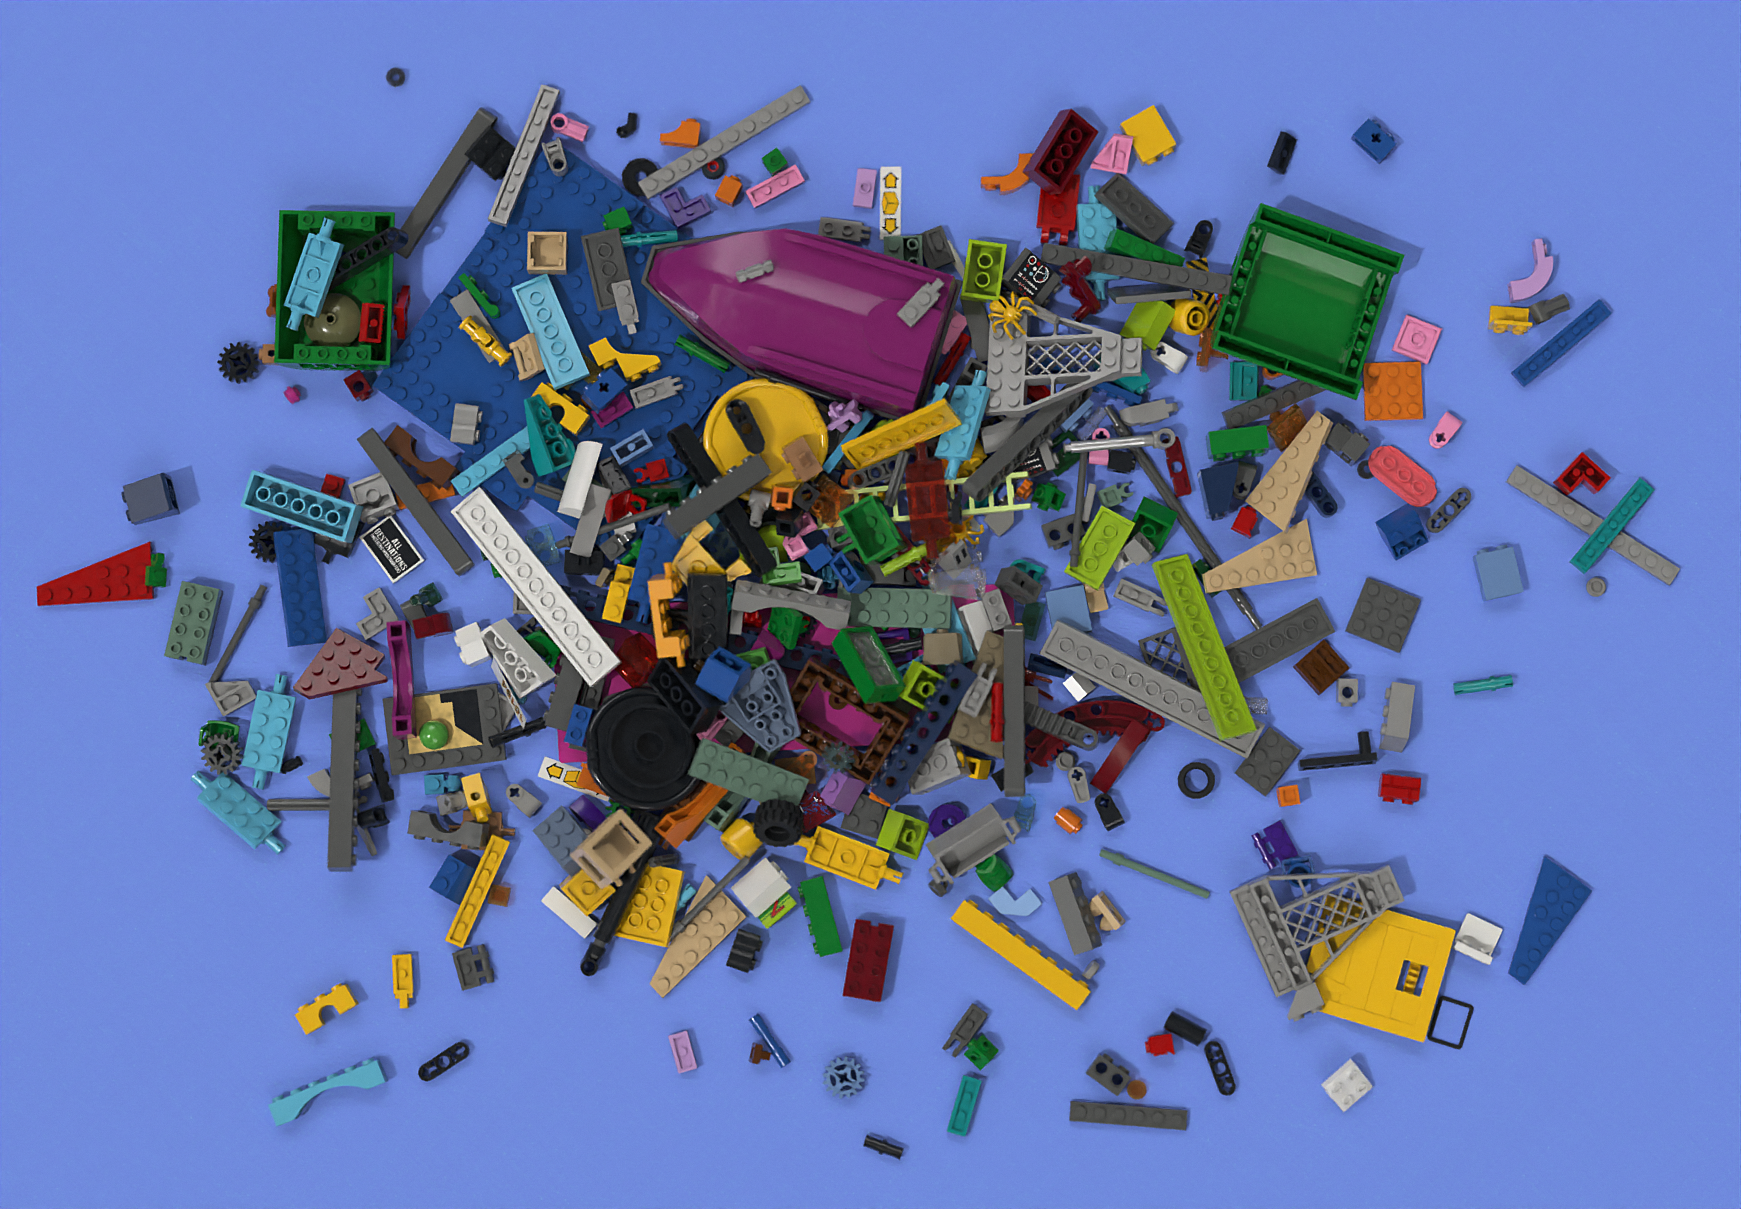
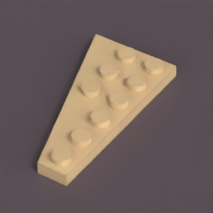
[1245,411,1333,534]
[1202,518,1317,593]
[650,875,746,998]

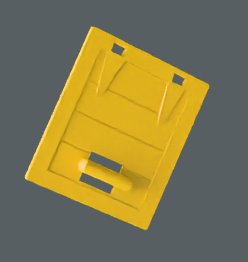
[1306,895,1456,1042]

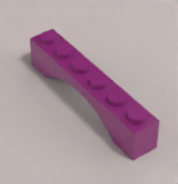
[386,620,417,740]

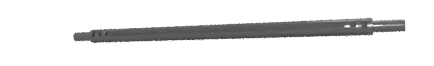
[1103,405,1262,630]

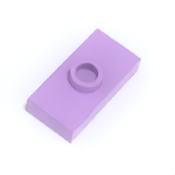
[853,168,877,209]
[668,1031,698,1074]

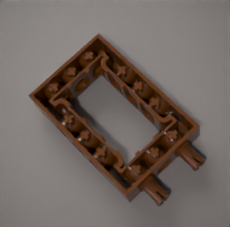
[790,656,916,785]

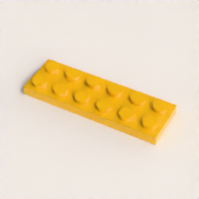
[841,398,962,470]

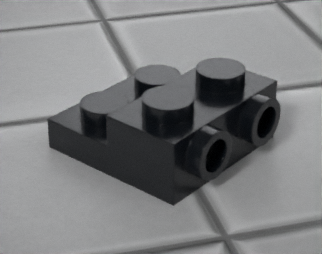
[464,125,516,181]

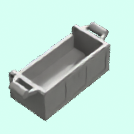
[925,803,1021,884]

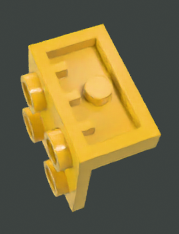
[1488,306,1532,335]

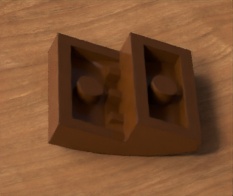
[1293,639,1349,696]

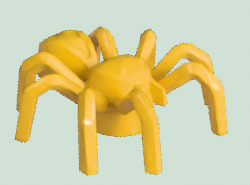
[988,291,1037,340]
[934,515,985,549]

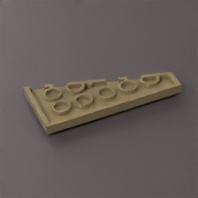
[948,631,1004,759]

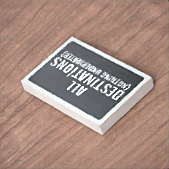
[359,516,424,584]

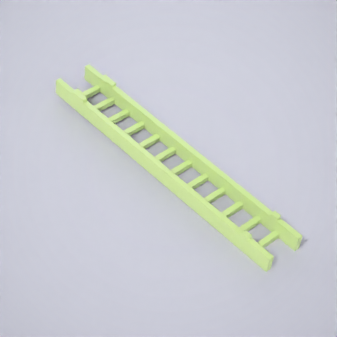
[792,471,1032,532]

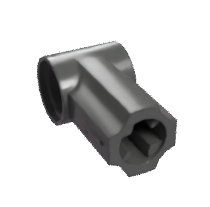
[1528,294,1570,325]

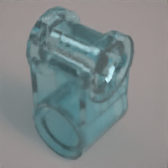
[1010,794,1036,832]

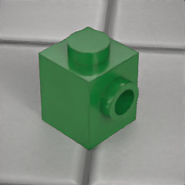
[602,207,633,235]

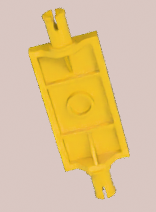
[794,826,903,890]

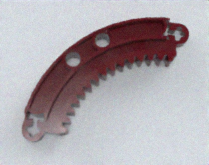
[1025,700,1165,768]

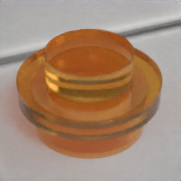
[1127,1080,1147,1100]

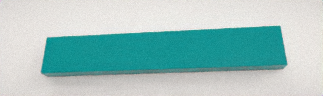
[1569,478,1655,574]

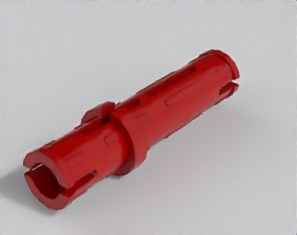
[932,332,971,386]
[989,683,1005,743]

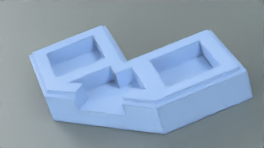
[988,887,1042,916]

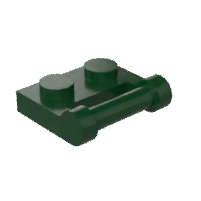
[1051,430,1080,477]

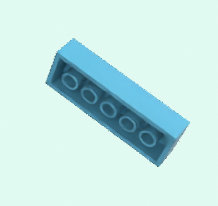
[240,470,364,543]

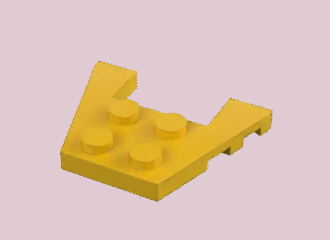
[672,520,752,586]

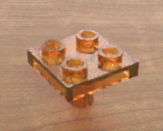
[1196,328,1229,372]
[1267,403,1307,452]

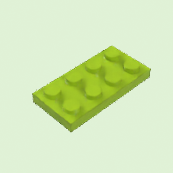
[1064,506,1136,591]

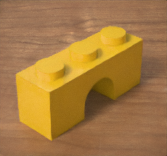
[531,382,590,436]
[295,983,359,1035]

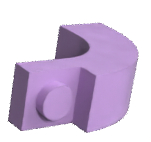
[1507,238,1553,303]

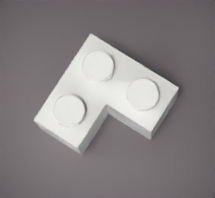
[454,622,493,667]

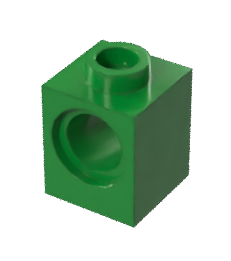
[761,148,788,177]

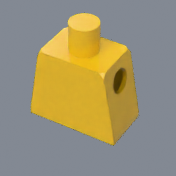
[461,773,492,823]

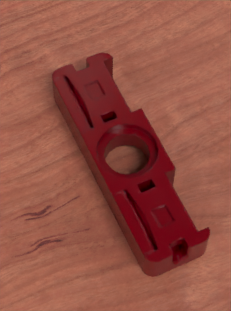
[1162,436,1192,498]

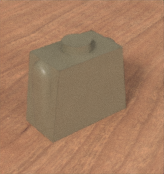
[923,629,964,665]

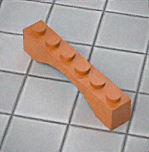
[654,742,746,849]

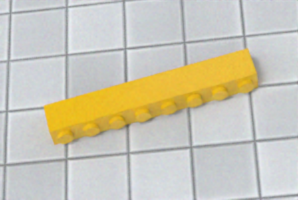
[950,899,1091,1010]

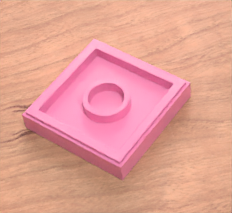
[1392,314,1442,365]

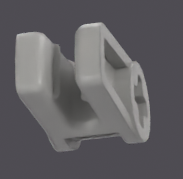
[1067,767,1090,803]

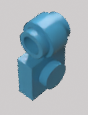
[424,774,461,795]

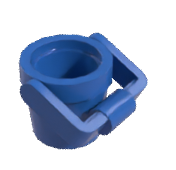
[1281,856,1315,888]

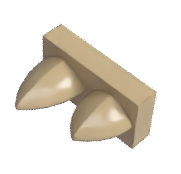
[1088,891,1126,931]

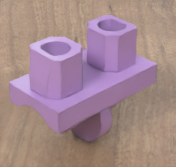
[827,399,862,433]

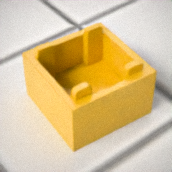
[559,869,616,917]

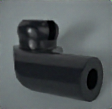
[616,113,637,138]

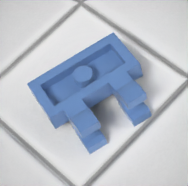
[1060,398,1094,434]

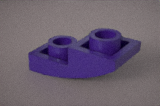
[568,795,607,832]

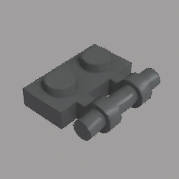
[452,944,494,991]

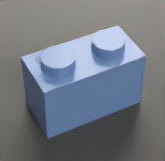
[610,429,654,468]

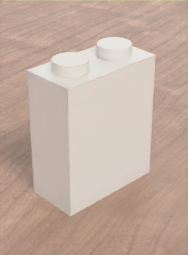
[731,857,791,918]

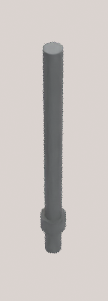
[209,584,267,682]
[669,856,750,943]

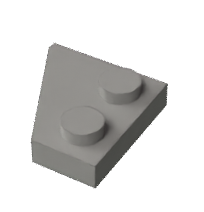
[205,681,256,716]

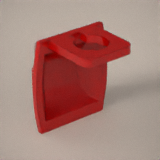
[605,490,647,523]

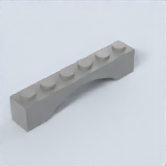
[731,579,851,630]

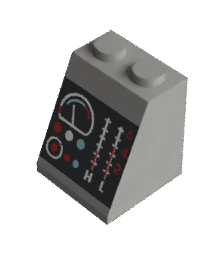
[1011,435,1060,484]

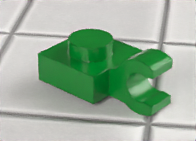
[145,553,167,588]

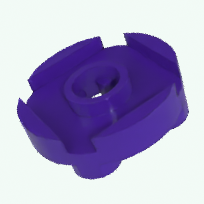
[928,804,966,838]

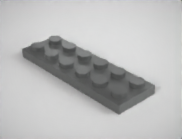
[1224,598,1335,683]

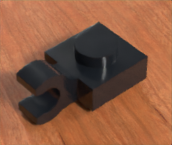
[946,491,962,525]

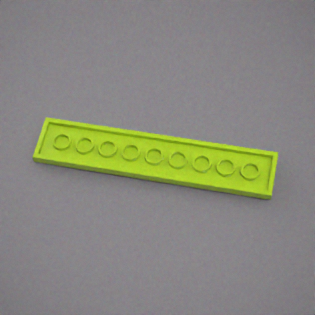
[1152,554,1257,741]

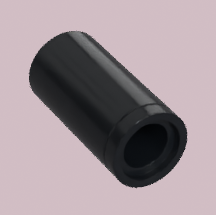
[1163,1011,1207,1047]

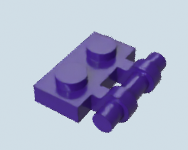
[1251,821,1299,870]

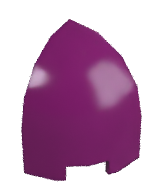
[750,629,785,661]

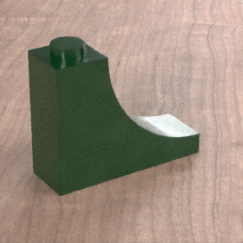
[630,475,696,507]

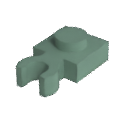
[1097,483,1133,508]

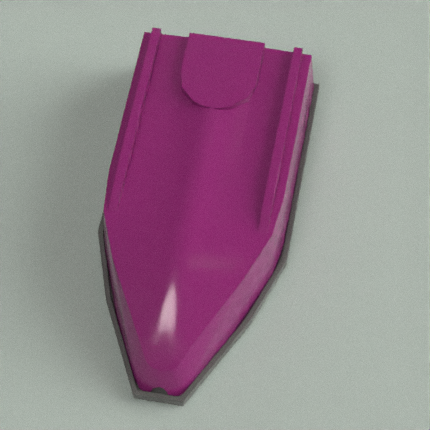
[641,229,963,421]

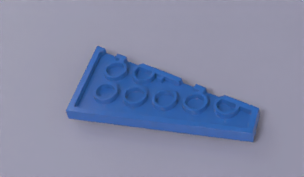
[1508,856,1592,985]

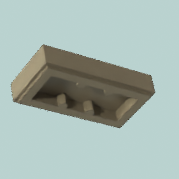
[595,567,616,588]

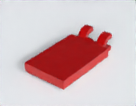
[1036,174,1080,246]

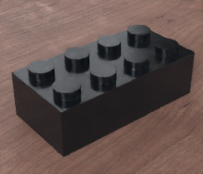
[647,656,723,735]

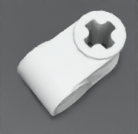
[1150,342,1188,374]

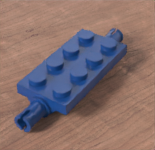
[627,512,683,624]

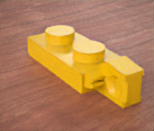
[392,954,414,1009]

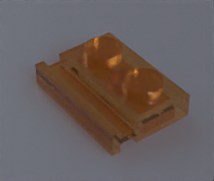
[775,755,816,784]

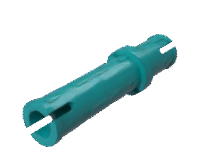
[620,230,678,247]
[1453,675,1513,695]

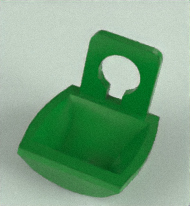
[523,630,562,669]
[198,720,240,747]
[975,854,1014,893]

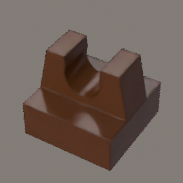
[749,1043,771,1064]

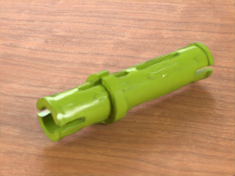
[880,539,937,577]

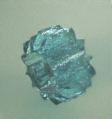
[822,741,855,774]

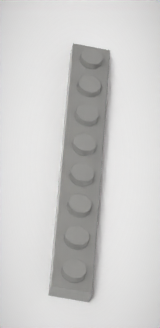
[488,84,560,227]

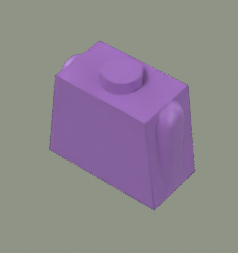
[820,769,866,815]

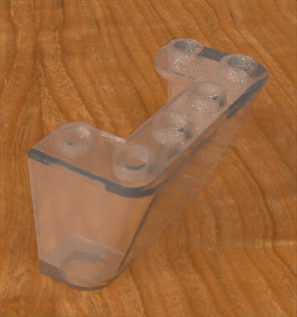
[928,545,987,601]

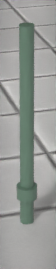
[1099,849,1210,899]

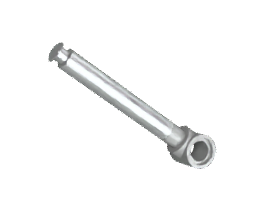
[1063,428,1175,454]

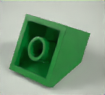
[1129,496,1178,553]

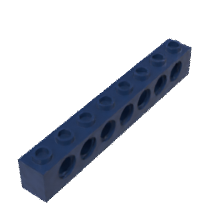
[870,660,978,806]

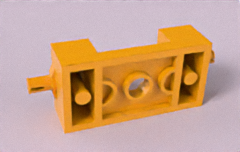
[648,562,690,667]

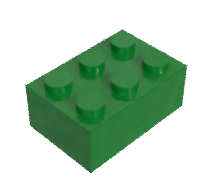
[1206,425,1269,462]

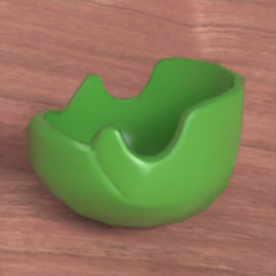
[419,720,449,750]

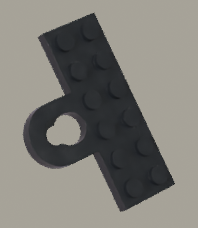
[651,572,728,674]

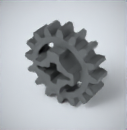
[201,733,243,775]

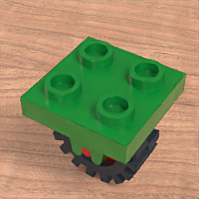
[767,607,817,650]

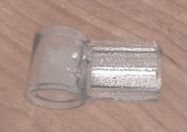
[1244,697,1268,715]

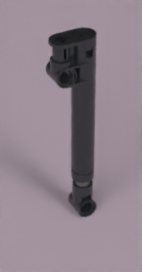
[580,810,663,976]

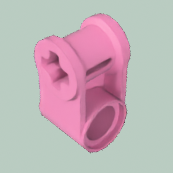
[1429,411,1463,449]
[1088,428,1110,466]

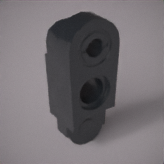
[725,399,766,454]

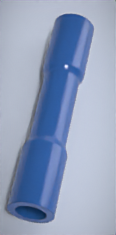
[749,1014,791,1068]

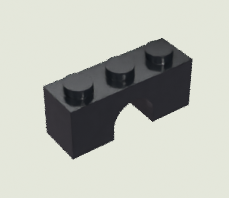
[743,502,803,538]

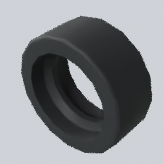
[1178,762,1215,799]

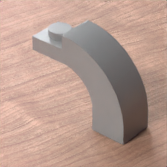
[980,417,1024,453]

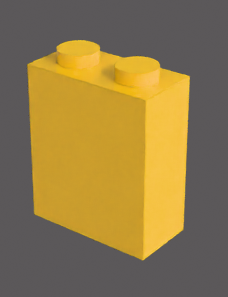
[1119,105,1176,166]

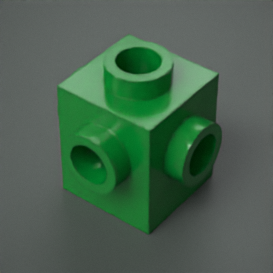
[1031,482,1066,512]
[964,1034,999,1070]

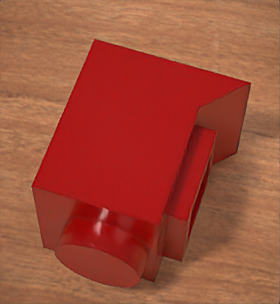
[1231,506,1258,539]
[1144,1033,1175,1056]

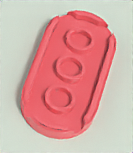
[1368,446,1437,507]

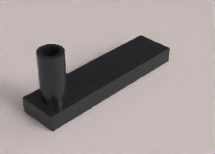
[1298,731,1377,771]

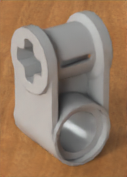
[541,137,569,176]
[506,784,542,818]
[436,791,467,816]

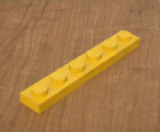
[445,834,510,948]

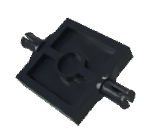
[314,521,364,564]

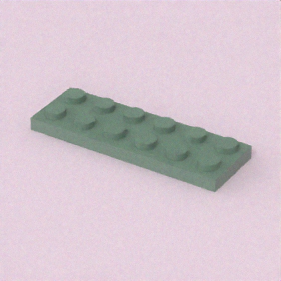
[837,587,953,629]
[688,738,809,805]

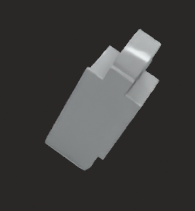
[1119,399,1179,427]

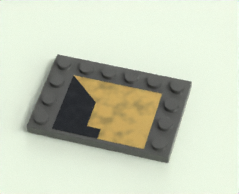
[383,683,507,775]

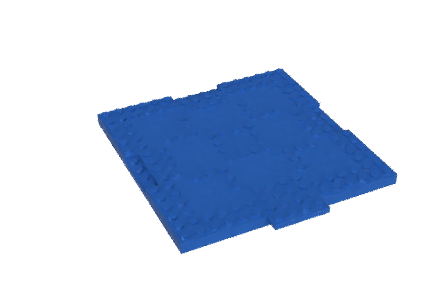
[372,139,755,563]

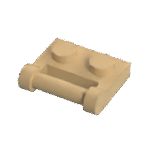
[509,333,544,381]

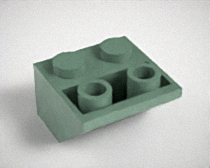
[884,235,923,266]

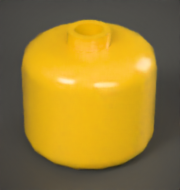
[1169,298,1210,336]
[720,818,763,860]

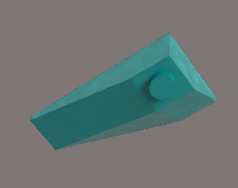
[524,394,576,477]

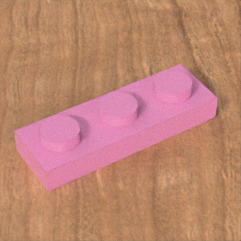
[745,164,805,209]

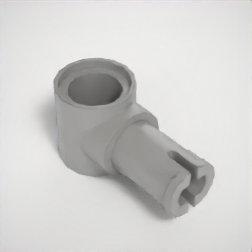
[748,489,771,527]

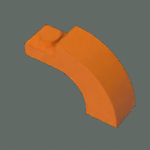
[981,153,1034,195]

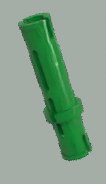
[674,334,730,374]

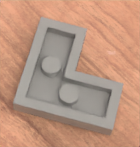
[356,587,400,640]

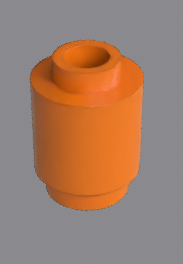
[1053,807,1083,835]

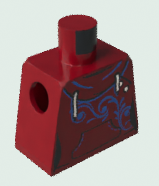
[798,788,836,833]

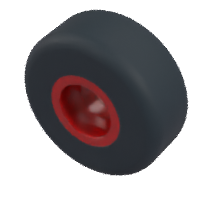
[702,157,724,180]

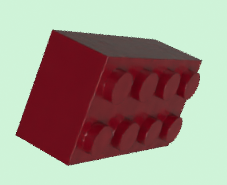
[1023,109,1098,195]

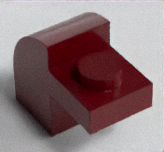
[412,613,453,640]

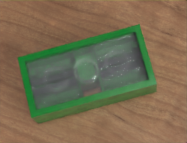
[832,626,906,704]

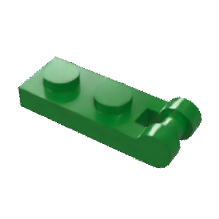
[458,273,501,319]

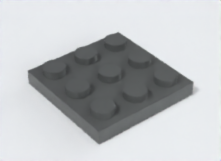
[1345,578,1421,653]

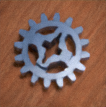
[822,1056,864,1099]

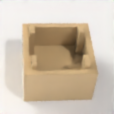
[527,232,568,275]

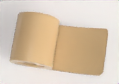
[1083,583,1109,613]

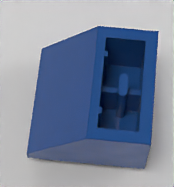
[1375,503,1429,560]
[696,646,751,703]

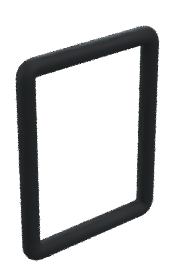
[1428,996,1473,1049]

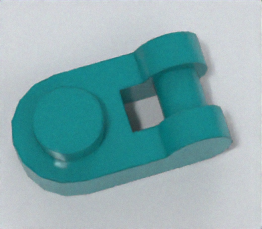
[1010,559,1046,584]

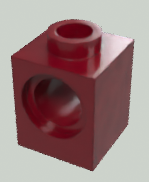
[343,370,374,402]

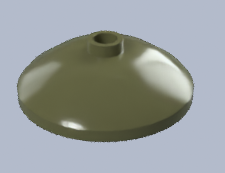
[304,293,361,347]

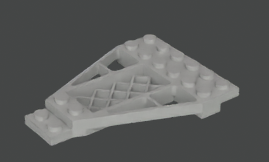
[985,308,1143,418]
[1229,865,1405,998]

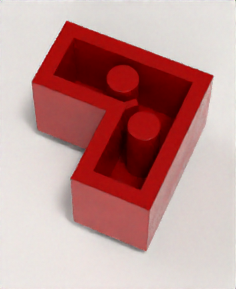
[1553,452,1611,495]

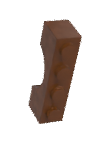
[384,425,461,490]

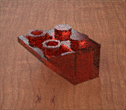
[614,632,659,688]

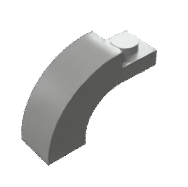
[307,769,375,797]

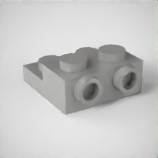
[348,472,399,524]

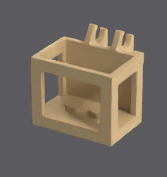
[570,809,653,889]

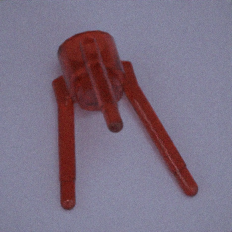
[1025,666,1067,700]

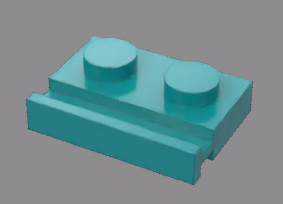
[1229,362,1259,401]

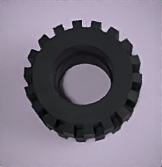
[753,799,804,847]

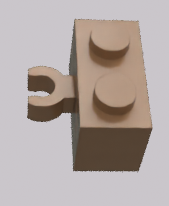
[781,436,823,482]

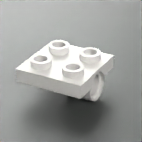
[1321,1059,1373,1112]

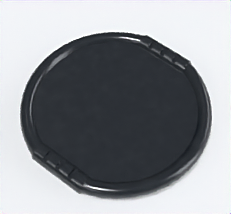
[585,687,701,811]

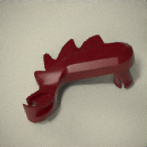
[1059,256,1101,323]

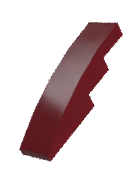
[1090,719,1149,794]

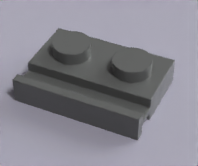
[917,225,955,269]

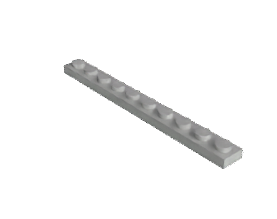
[638,85,810,200]
[1506,466,1680,586]

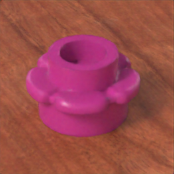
[283,386,301,404]

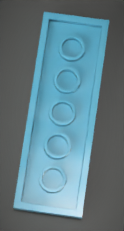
[511,273,590,390]

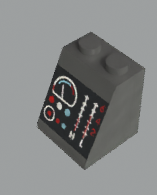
[1001,247,1062,308]

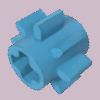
[817,566,839,590]

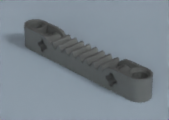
[1025,701,1099,751]

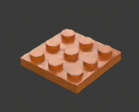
[1363,362,1423,421]

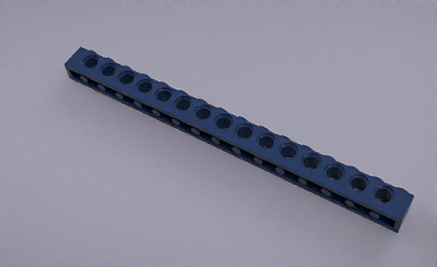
[560,585,851,679]

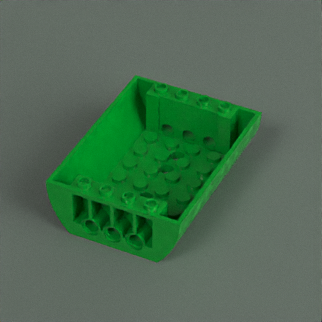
[274,210,395,371]

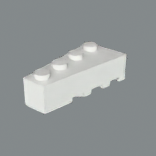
[479,618,557,699]

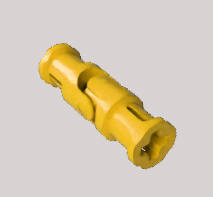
[459,315,512,367]

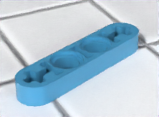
[822,409,875,474]

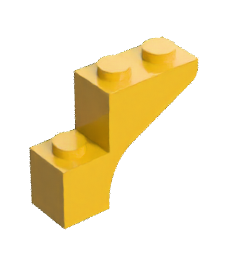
[589,337,662,382]
[602,564,635,623]

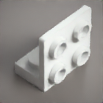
[1451,913,1502,965]

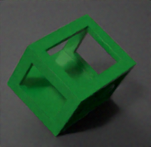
[836,494,907,566]

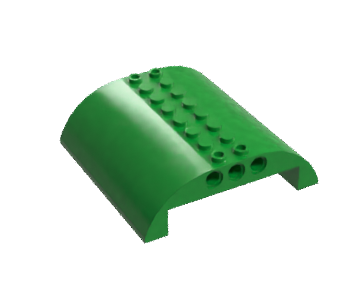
[1211,203,1404,400]

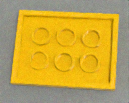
[613,865,685,947]

